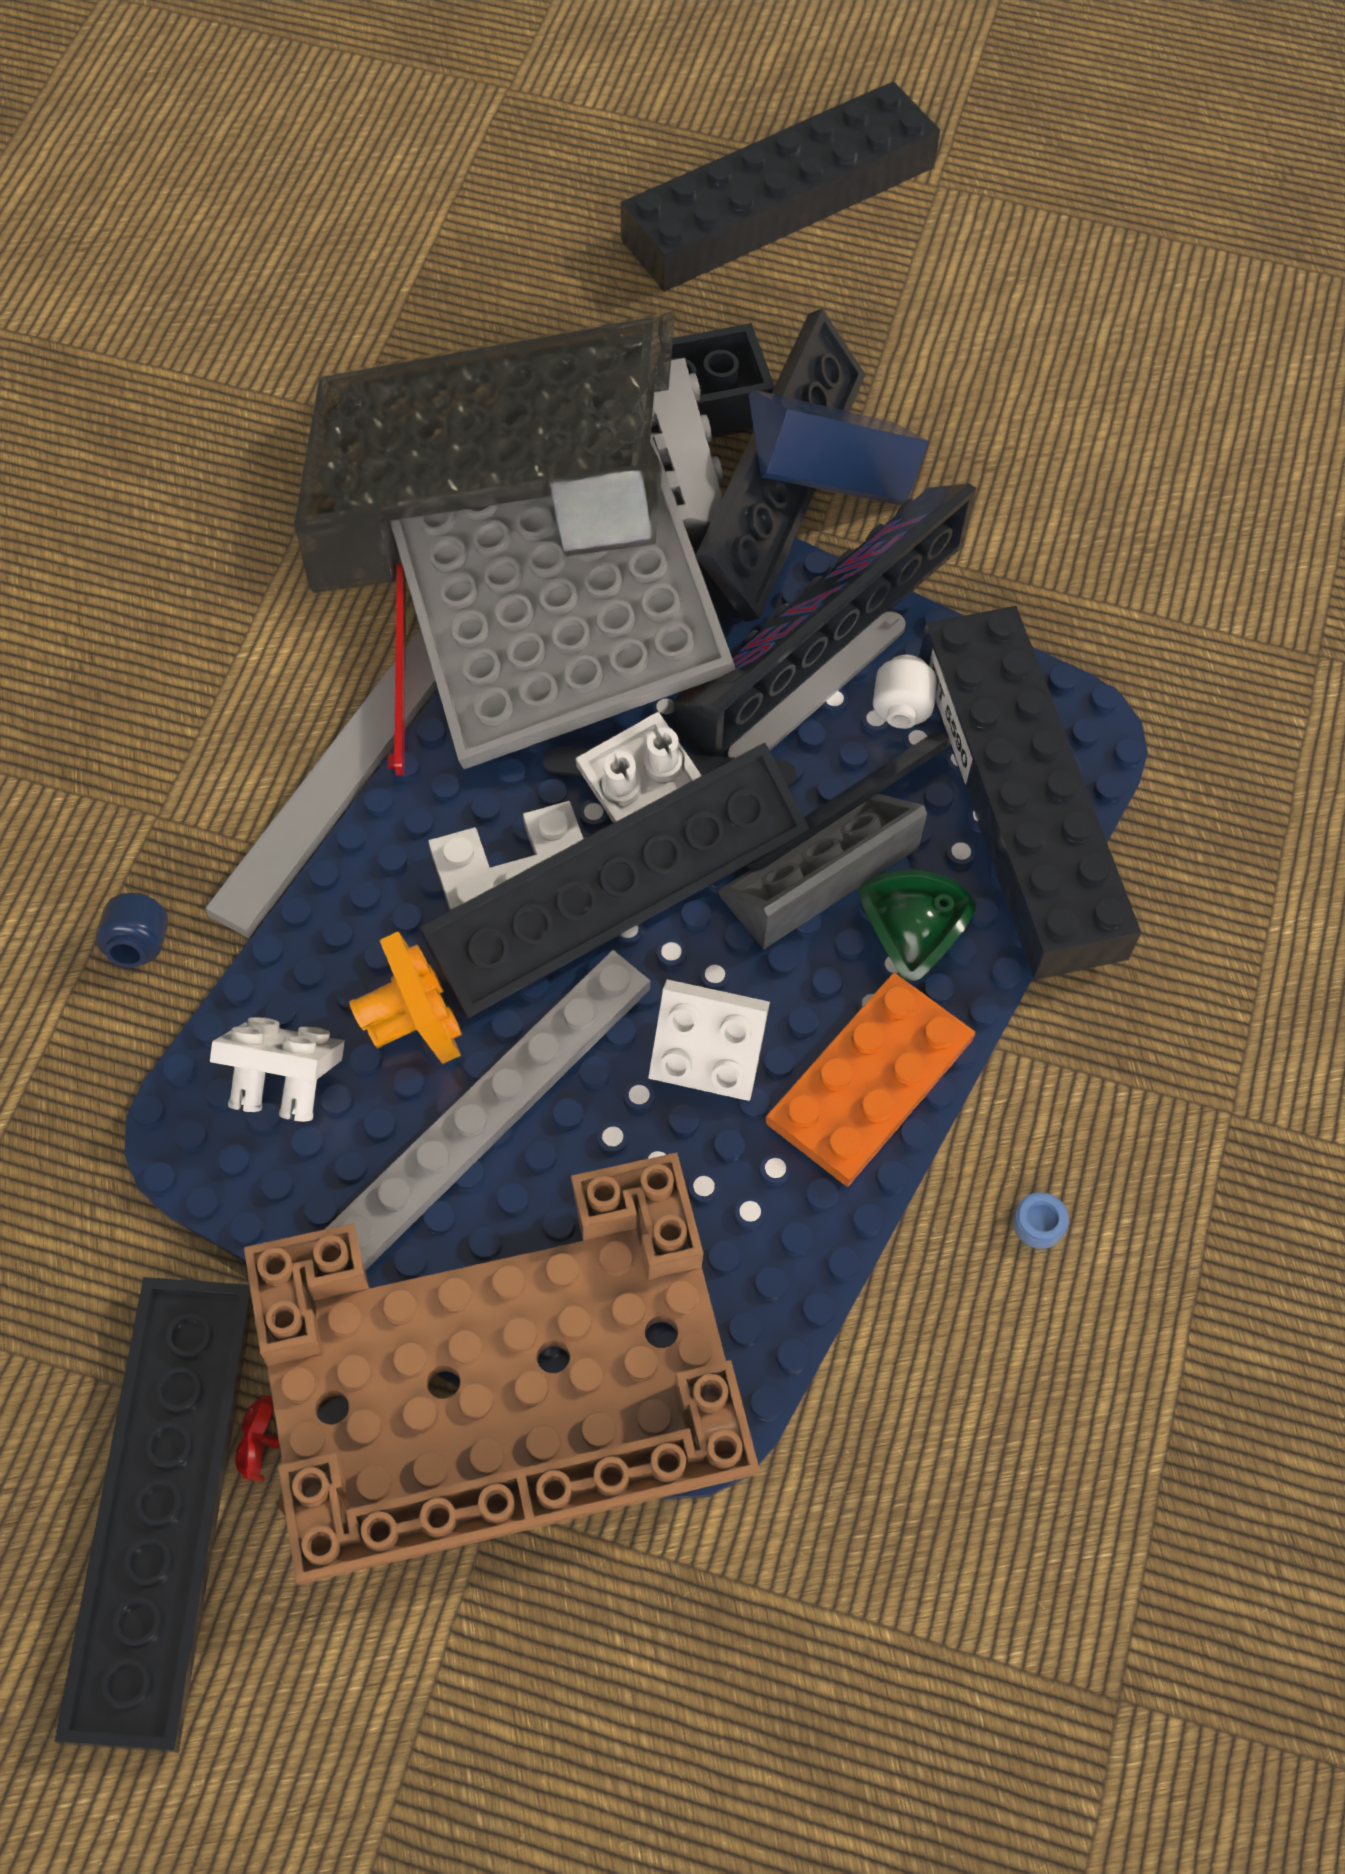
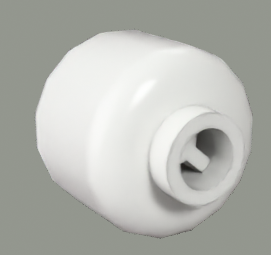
[872,655,937,729]

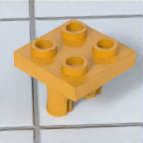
[349,931,462,1064]

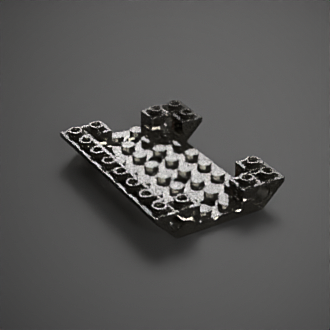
[294,311,675,593]

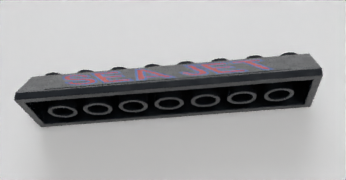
[674,483,977,757]

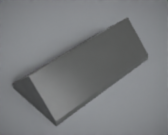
[718,793,927,949]

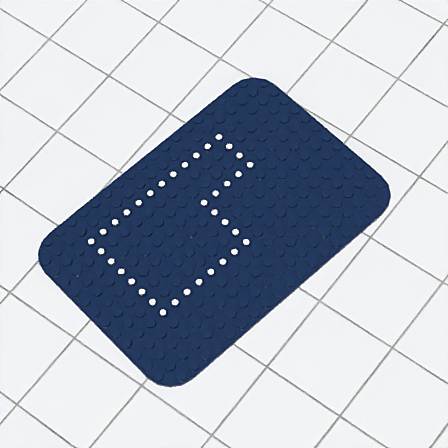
[124,537,1148,1500]

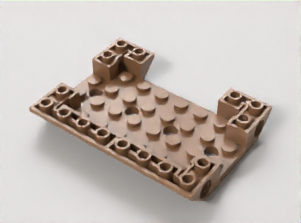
[244,1153,760,1585]

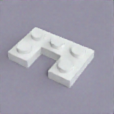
[428,801,583,910]

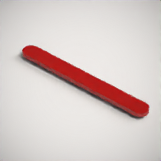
[388,564,406,776]

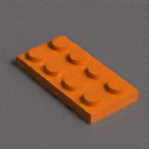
[766,972,976,1187]

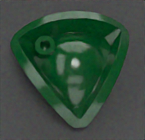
[857,870,976,981]

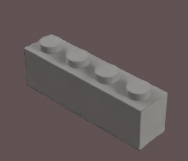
[631,358,723,549]

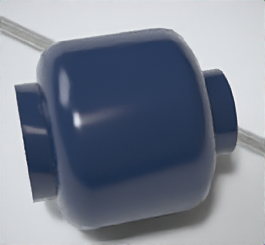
[96,892,168,968]

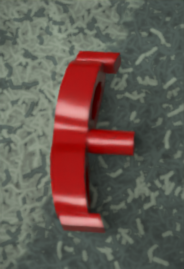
[235,1395,280,1483]

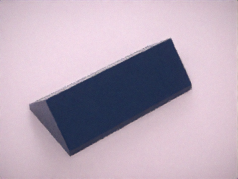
[749,390,929,505]

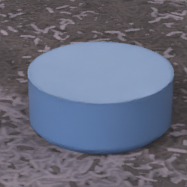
[1013,1192,1069,1249]

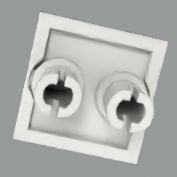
[575,712,701,822]
[648,980,770,1101]
[210,1017,345,1122]

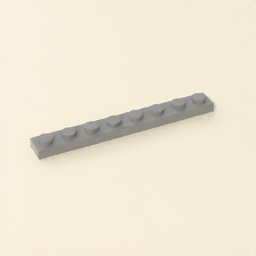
[324,950,650,1271]

